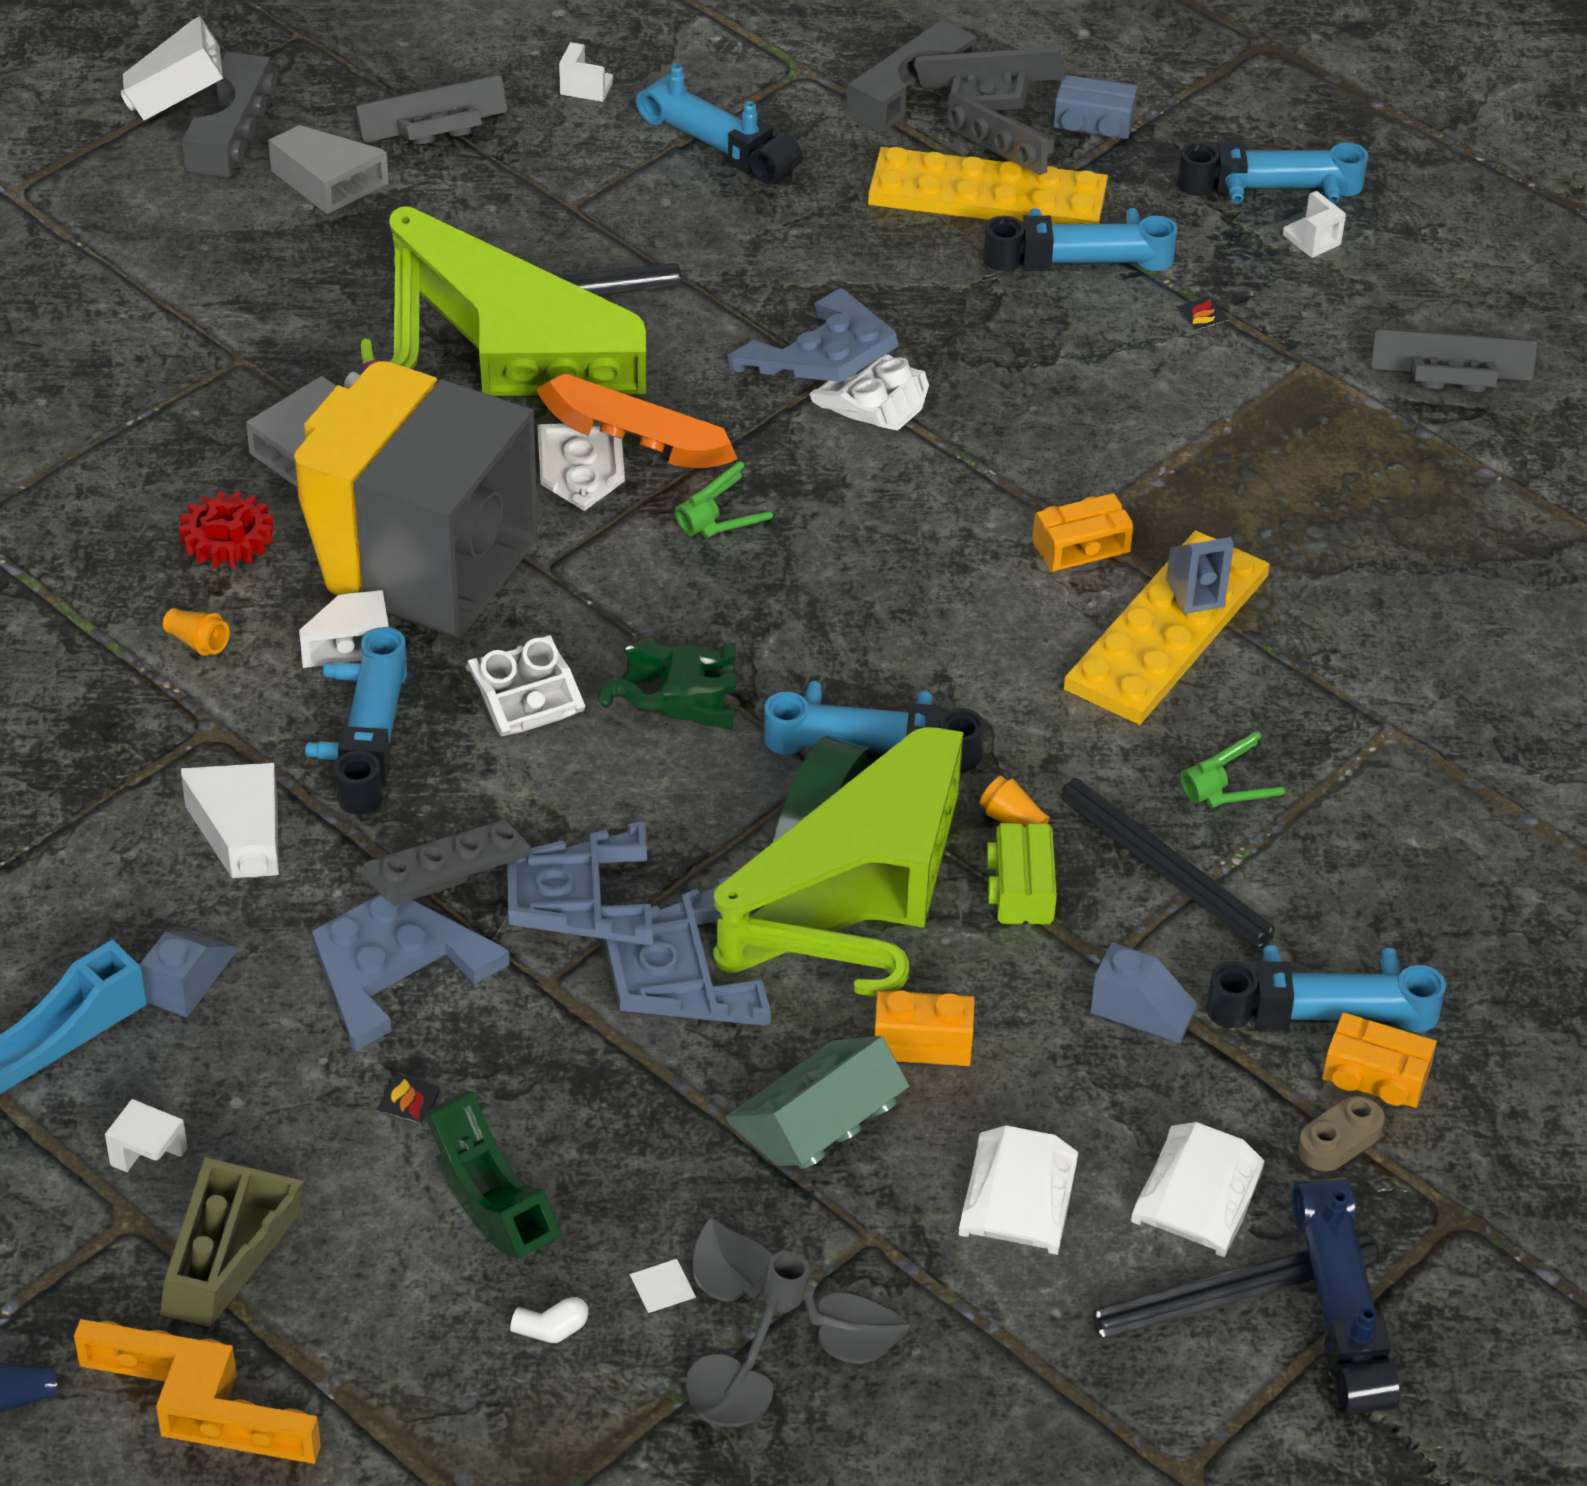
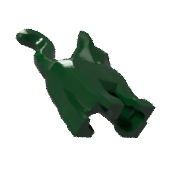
[597,636,736,728]

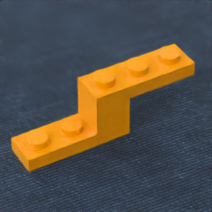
[74,1319,321,1464]

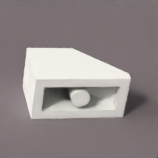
[299,590,389,668]

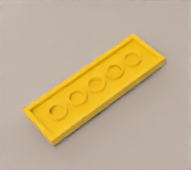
[868,147,1108,224]
[1064,530,1270,725]

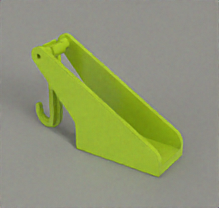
[361,206,646,396]
[713,727,963,996]

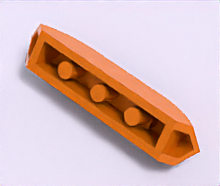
[536,373,737,468]

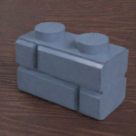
[1054,75,1138,139]

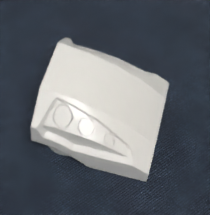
[809,354,929,431]
[466,635,585,736]
[1131,1122,1265,1258]
[959,1125,1078,1255]

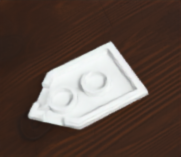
[538,422,625,511]

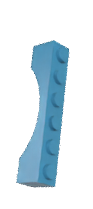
[0,939,147,1094]

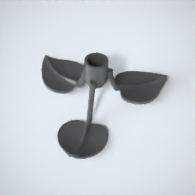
[685,1218,911,1427]

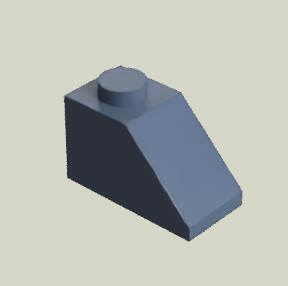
[1166,537,1234,614]
[140,931,236,1018]
[1090,942,1197,1044]

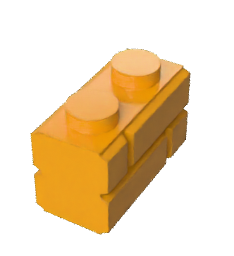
[1032,493,1133,572]
[875,990,974,1066]
[1322,1012,1437,1109]

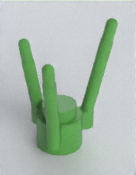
[675,461,773,539]
[1180,731,1285,809]

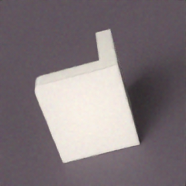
[559,42,613,102]
[1283,191,1346,258]
[105,1099,188,1172]

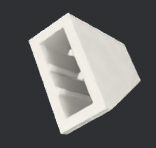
[121,16,223,120]
[181,763,279,878]

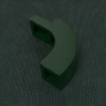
[773,735,875,842]
[424,1090,563,1259]

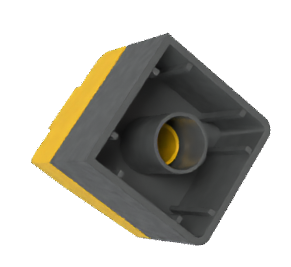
[294,361,538,638]

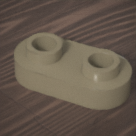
[1298,1096,1385,1171]

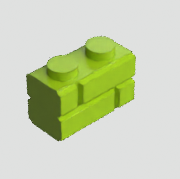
[986,823,1057,924]

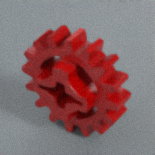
[179,491,274,568]

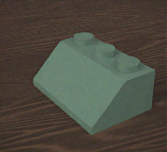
[725,1036,910,1169]

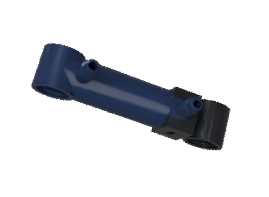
[1292,1177,1400,1416]

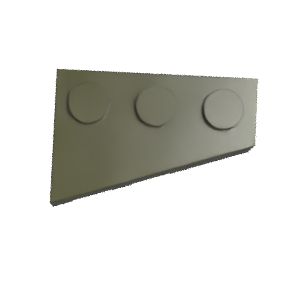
[160,1157,304,1328]

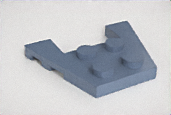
[727,288,898,382]
[507,822,653,945]
[604,876,771,1026]
[312,894,510,1052]

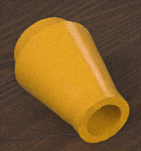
[163,608,230,656]
[980,776,1050,827]

